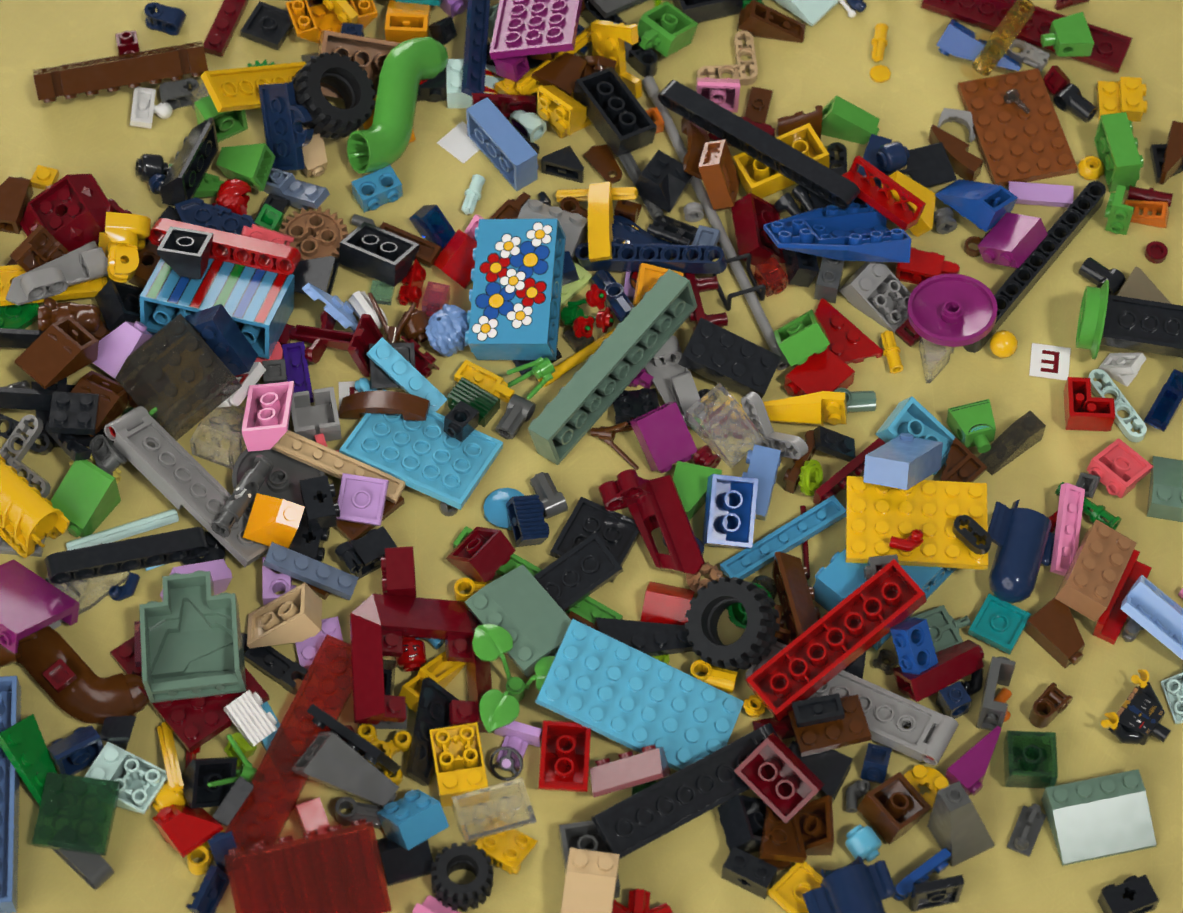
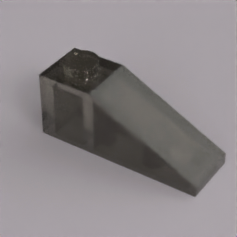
[977,410,1046,475]

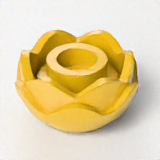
[1078,156,1105,180]

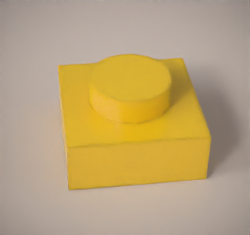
[31,165,59,190]

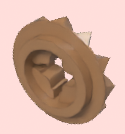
[686,561,723,593]

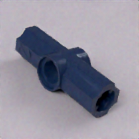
[592,269,634,322]

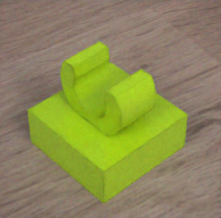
[224,732,257,767]

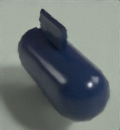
[988,499,1055,603]
[802,855,896,913]

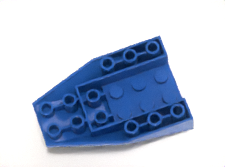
[763,202,912,263]

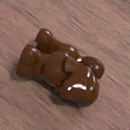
[38,297,101,333]

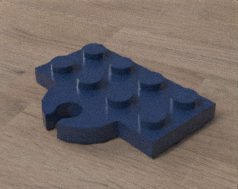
[258,82,314,171]

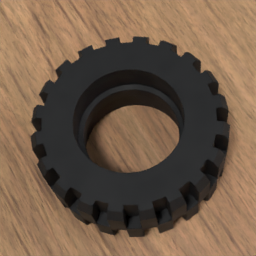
[292,52,376,139]
[685,577,780,671]

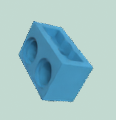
[352,165,403,212]

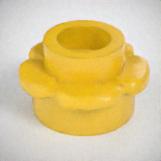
[743,695,766,718]

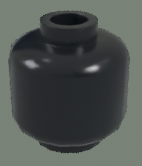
[135,154,168,182]

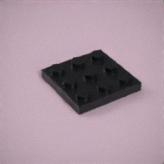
[550,497,640,583]

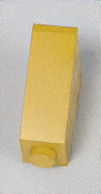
[882,170,936,237]

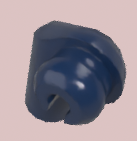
[846,0,866,12]
[109,573,140,601]

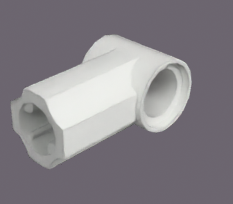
[348,291,388,329]

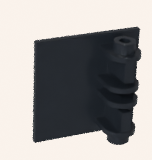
[613,388,659,425]

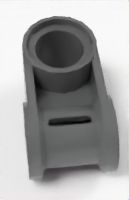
[159,78,202,110]
[89,435,127,475]

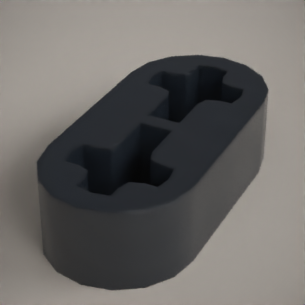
[953,515,992,555]

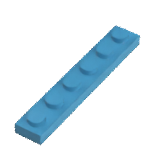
[720,495,846,579]

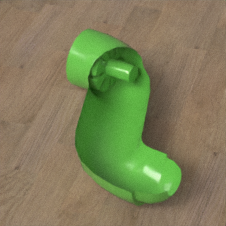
[347,37,448,173]

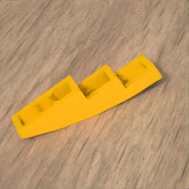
[588,181,614,262]

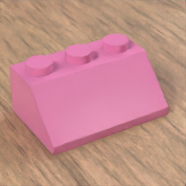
[241,381,295,452]

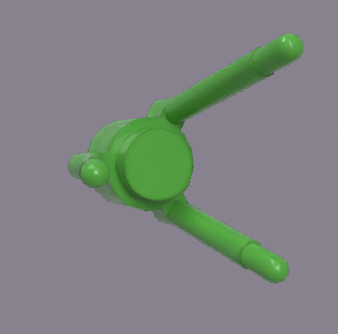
[507,357,555,400]

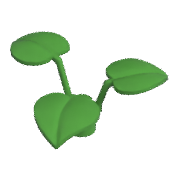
[472,624,555,733]

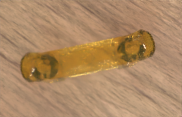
[972,0,1035,76]

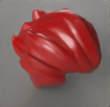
[212,179,252,216]

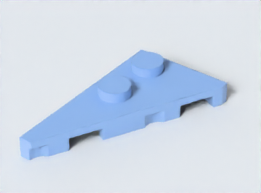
[302,282,359,332]

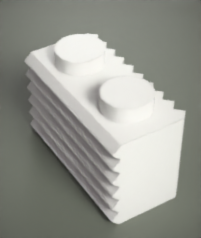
[223,690,277,747]

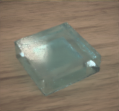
[370,280,395,305]

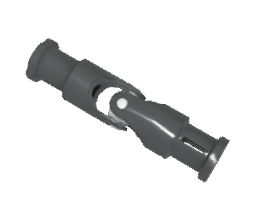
[211,455,274,537]

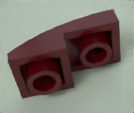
[115,30,140,55]

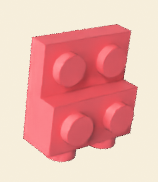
[1086,438,1153,498]

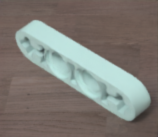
[1088,369,1147,443]

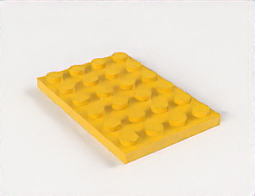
[846,476,988,570]

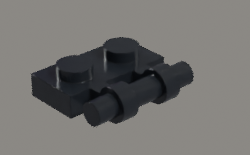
[647,214,698,245]

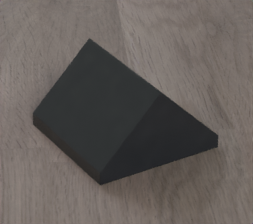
[182,757,237,809]
[375,837,433,886]

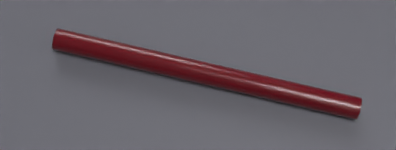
[800,505,810,578]

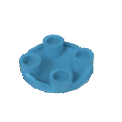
[483,488,524,530]

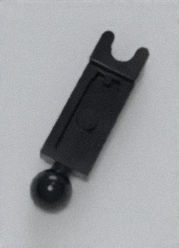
[241,633,309,695]

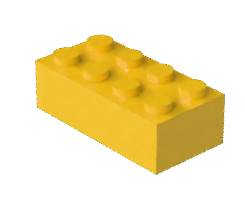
[732,123,829,199]

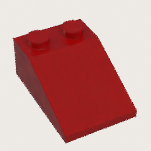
[538,720,591,792]

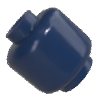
[876,141,910,172]

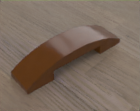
[681,117,710,180]
[338,390,430,421]

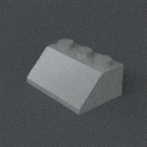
[517,199,588,258]

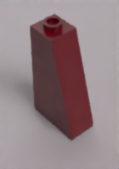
[893,640,984,702]

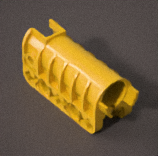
[0,455,70,558]

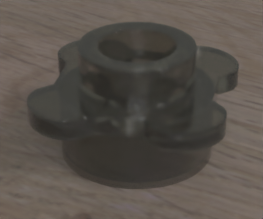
[873,649,899,675]

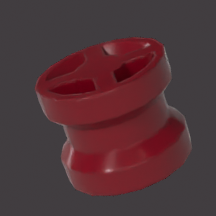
[692,445,721,468]

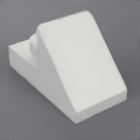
[1098,352,1146,387]

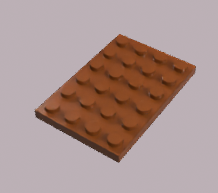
[957,68,1077,187]

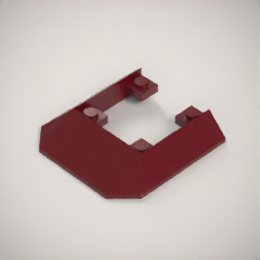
[350,594,494,733]

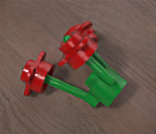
[561,284,614,338]

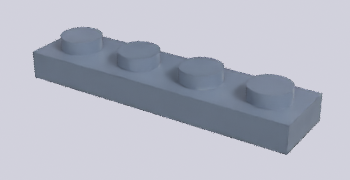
[263,542,359,600]

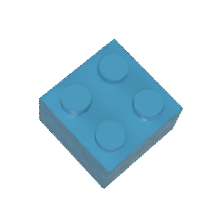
[377,789,449,850]

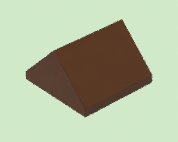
[796,795,834,856]

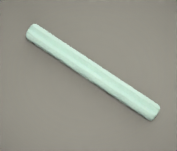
[66,509,179,551]

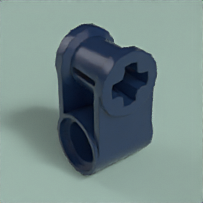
[144,2,186,36]

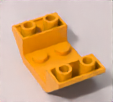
[285,0,378,44]

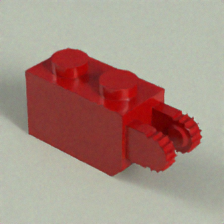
[895,247,960,285]

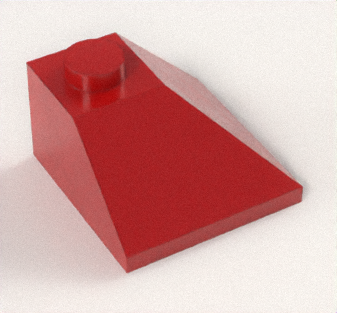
[152,804,224,857]

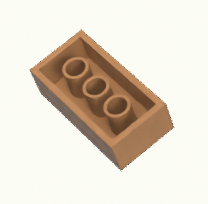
[1055,519,1137,622]

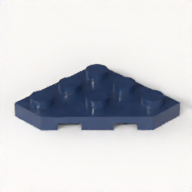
[175,197,255,235]

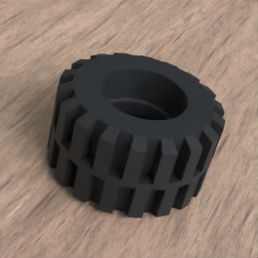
[431,842,493,912]

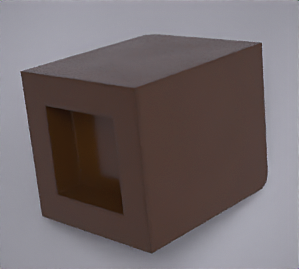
[614,200,642,224]

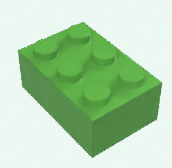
[1094,112,1144,192]

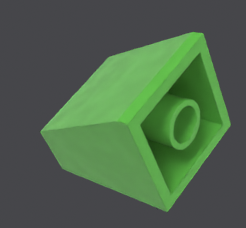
[50,460,121,537]

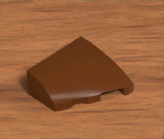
[531,53,587,96]

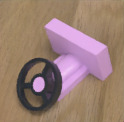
[489,721,542,781]

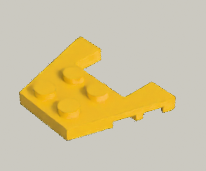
[591,20,642,99]

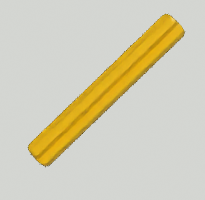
[556,187,638,203]
[157,722,184,793]

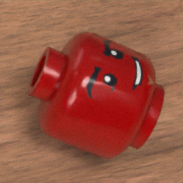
[395,636,427,672]

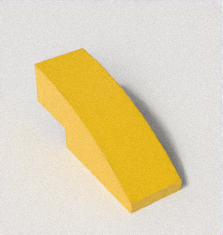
[399,651,466,713]

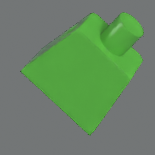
[1041,12,1094,57]

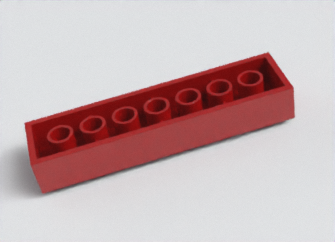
[746,559,927,722]

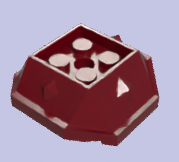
[20,174,114,252]

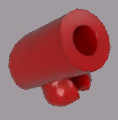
[889,529,924,552]

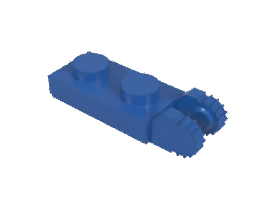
[893,848,952,902]

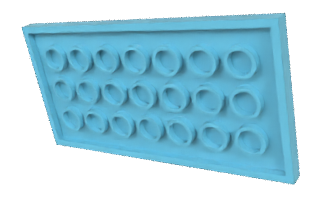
[535,619,744,771]

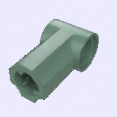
[834,388,876,414]

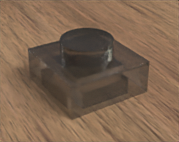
[563,328,594,353]

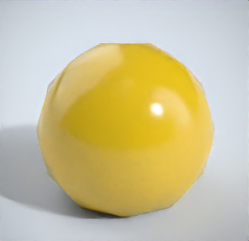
[990,330,1018,358]

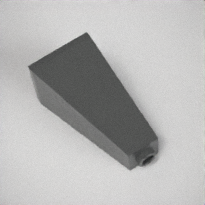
[291,731,399,807]
[927,781,995,867]

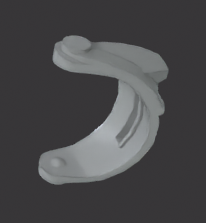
[937,108,975,142]

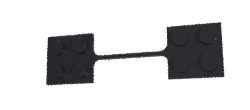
[807,142,957,209]

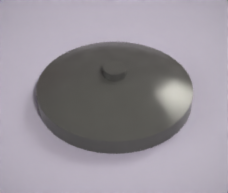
[232,448,325,514]

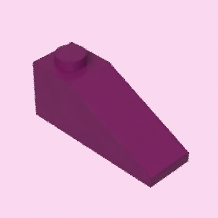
[945,726,1001,796]

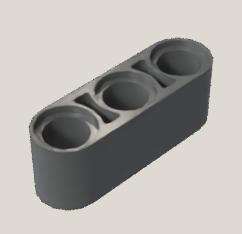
[48,825,114,890]

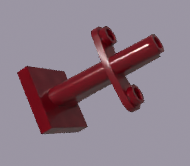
[290,311,385,377]

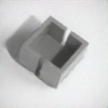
[291,387,342,441]

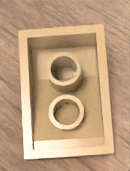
[247,583,322,648]
[561,848,619,913]

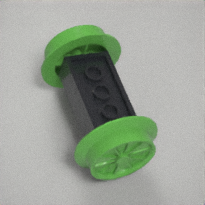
[1076,280,1183,360]

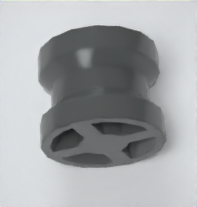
[933,207,957,234]

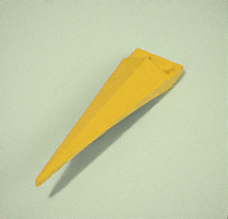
[703,391,847,426]

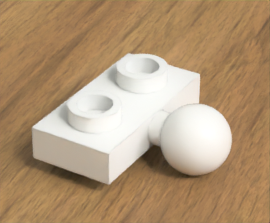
[130,87,173,129]

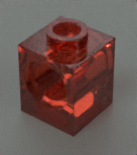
[754,257,788,297]

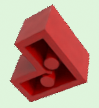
[1064,377,1115,431]

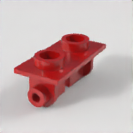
[398,259,426,308]

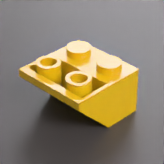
[537,85,587,136]

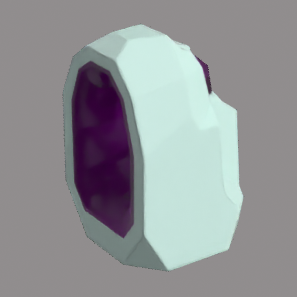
[510,110,547,142]

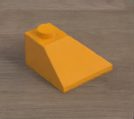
[242,493,305,548]

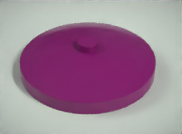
[907,274,997,347]

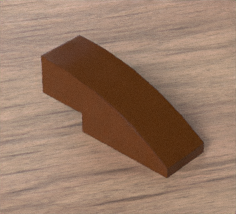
[928,125,983,181]

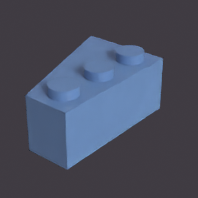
[742,444,781,521]

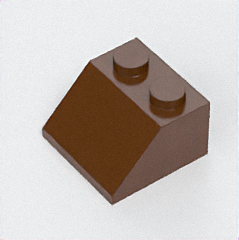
[857,772,932,844]

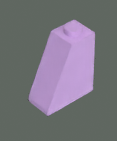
[92,321,153,381]
[160,559,232,600]

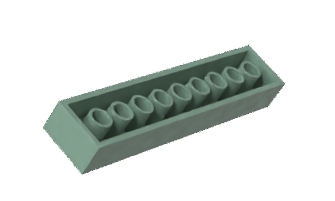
[528,269,697,465]

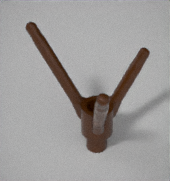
[368,292,417,343]
[591,422,639,470]

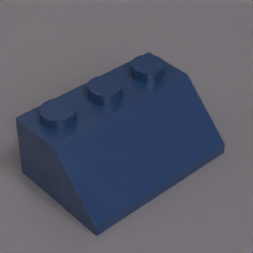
[184,304,258,377]

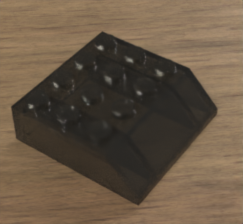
[115,314,242,441]

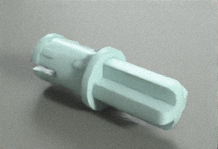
[461,174,485,215]

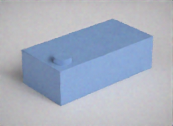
[466,97,539,191]
[863,433,943,490]

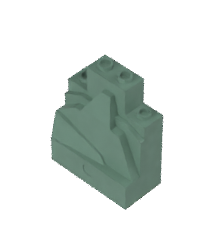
[139,570,246,703]

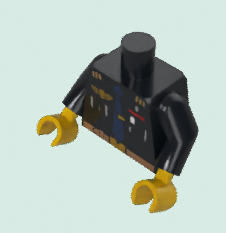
[1101,669,1171,745]

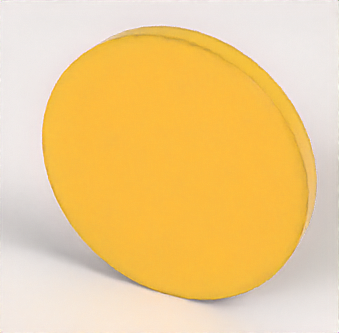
[870,65,891,83]

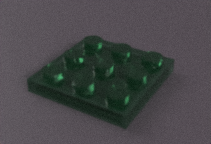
[32,772,121,856]

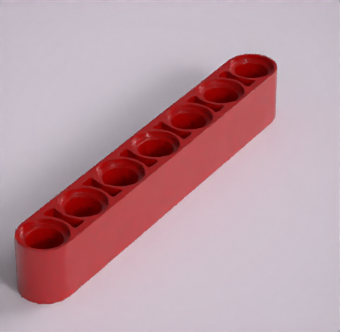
[148,218,301,275]

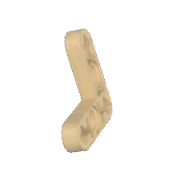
[697,31,758,86]

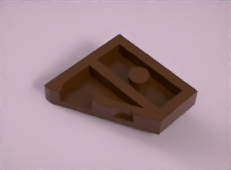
[939,438,987,483]

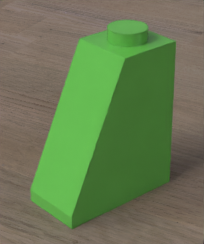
[821,95,880,145]
[216,143,276,191]
[673,461,722,521]

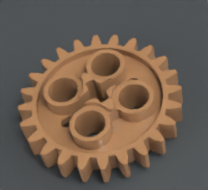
[278,206,348,261]

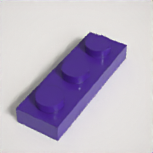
[282,341,314,403]

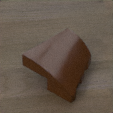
[776,105,822,140]
[10,224,69,272]

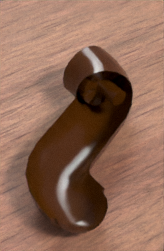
[0,625,149,725]

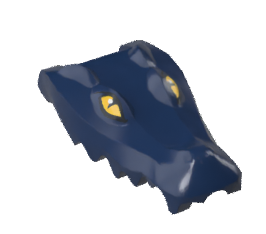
[611,215,673,260]

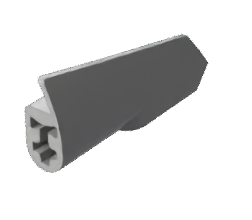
[6,241,108,305]
[645,335,707,429]

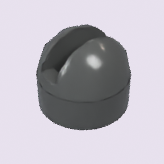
[440,502,458,516]

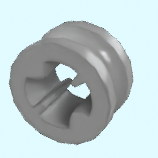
[683,202,704,222]

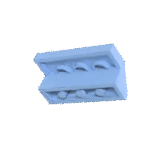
[1121,574,1183,660]

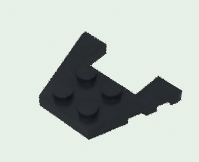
[45,421,114,461]

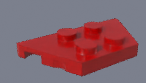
[815,298,883,365]

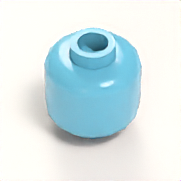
[845,824,882,862]

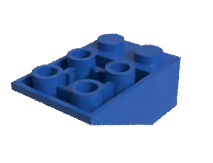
[935,179,1018,232]

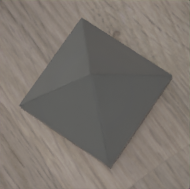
[1076,472,1101,499]

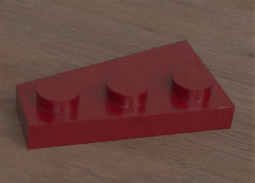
[472,93,537,120]

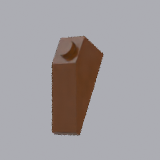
[738,0,805,43]
[1159,121,1183,185]

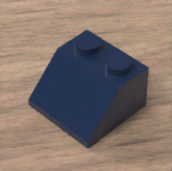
[47,725,104,780]

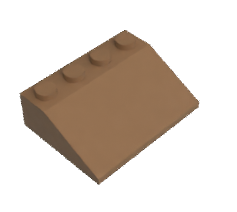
[318,30,400,98]

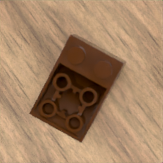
[15,315,99,389]
[70,370,131,437]

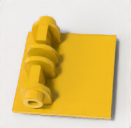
[474,819,538,875]

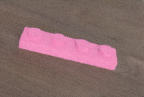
[1050,483,1085,576]

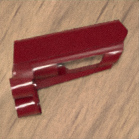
[599,469,705,575]

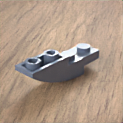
[264,168,330,210]

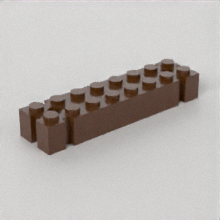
[33,41,208,103]

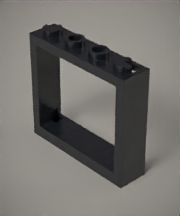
[0,328,67,411]

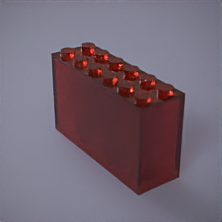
[224,819,392,913]

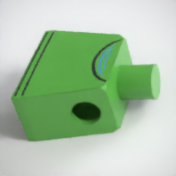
[946,399,996,453]

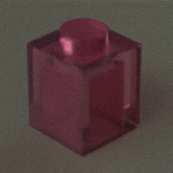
[422,281,450,318]

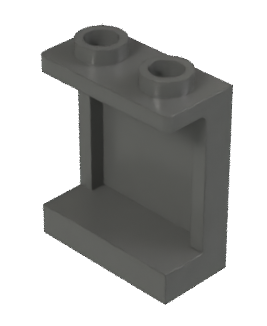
[976,656,1016,731]

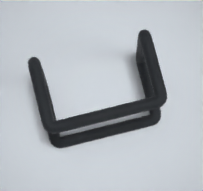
[712,253,766,311]

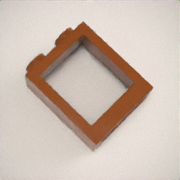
[698,139,740,210]

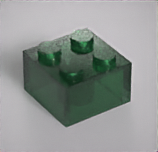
[1003,731,1058,788]

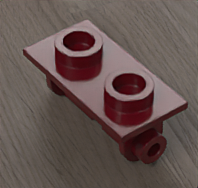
[401,336,440,378]

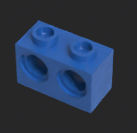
[890,617,938,674]

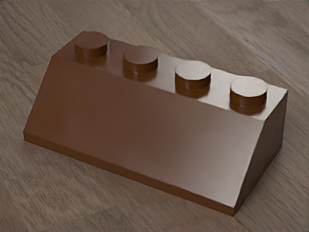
[772,551,821,642]

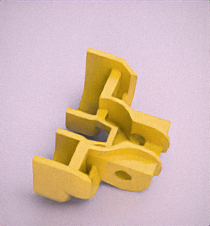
[98,212,151,283]

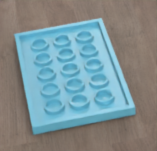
[339,389,504,510]

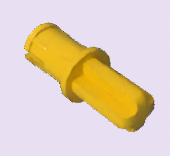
[871,23,888,62]
[881,330,904,374]

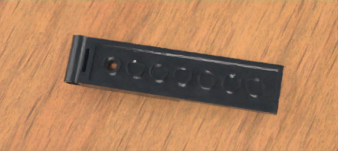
[591,722,779,859]

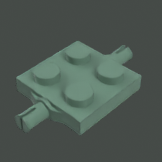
[894,605,971,652]

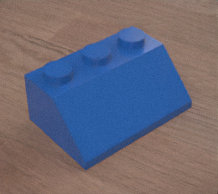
[702,474,758,548]

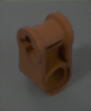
[1029,682,1073,728]

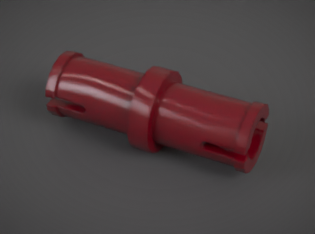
[1127,186,1173,207]

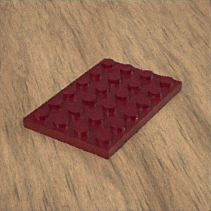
[110,633,270,753]

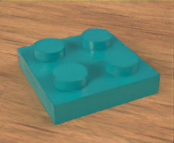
[968,594,1031,654]

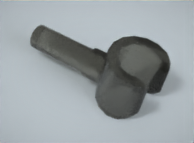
[1003,89,1031,114]

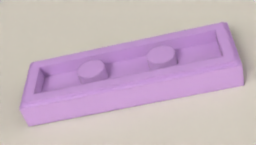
[1008,181,1074,208]

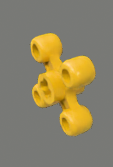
[357,724,412,785]

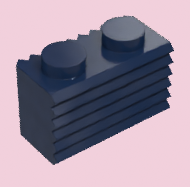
[506,494,549,547]

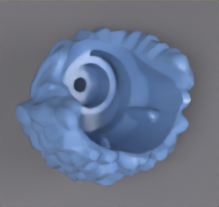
[425,304,469,357]

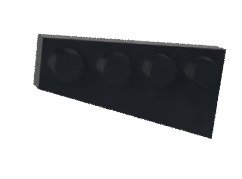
[594,617,694,657]
[406,677,459,786]
[307,704,400,774]

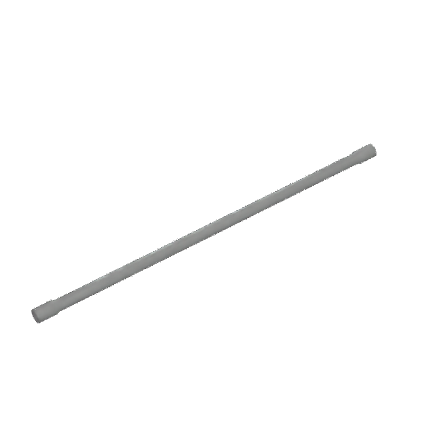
[642,76,790,370]

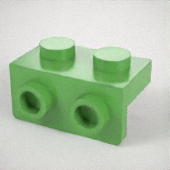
[1104,185,1134,235]

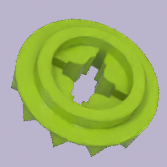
[798,459,823,496]

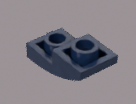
[208,831,243,873]

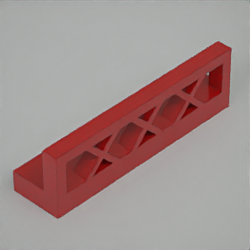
[841,155,926,231]
[1093,549,1152,645]

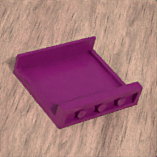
[0,559,80,654]

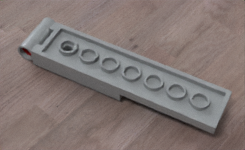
[104,406,269,567]
[745,641,958,766]

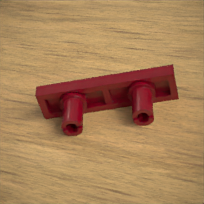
[683,273,728,330]

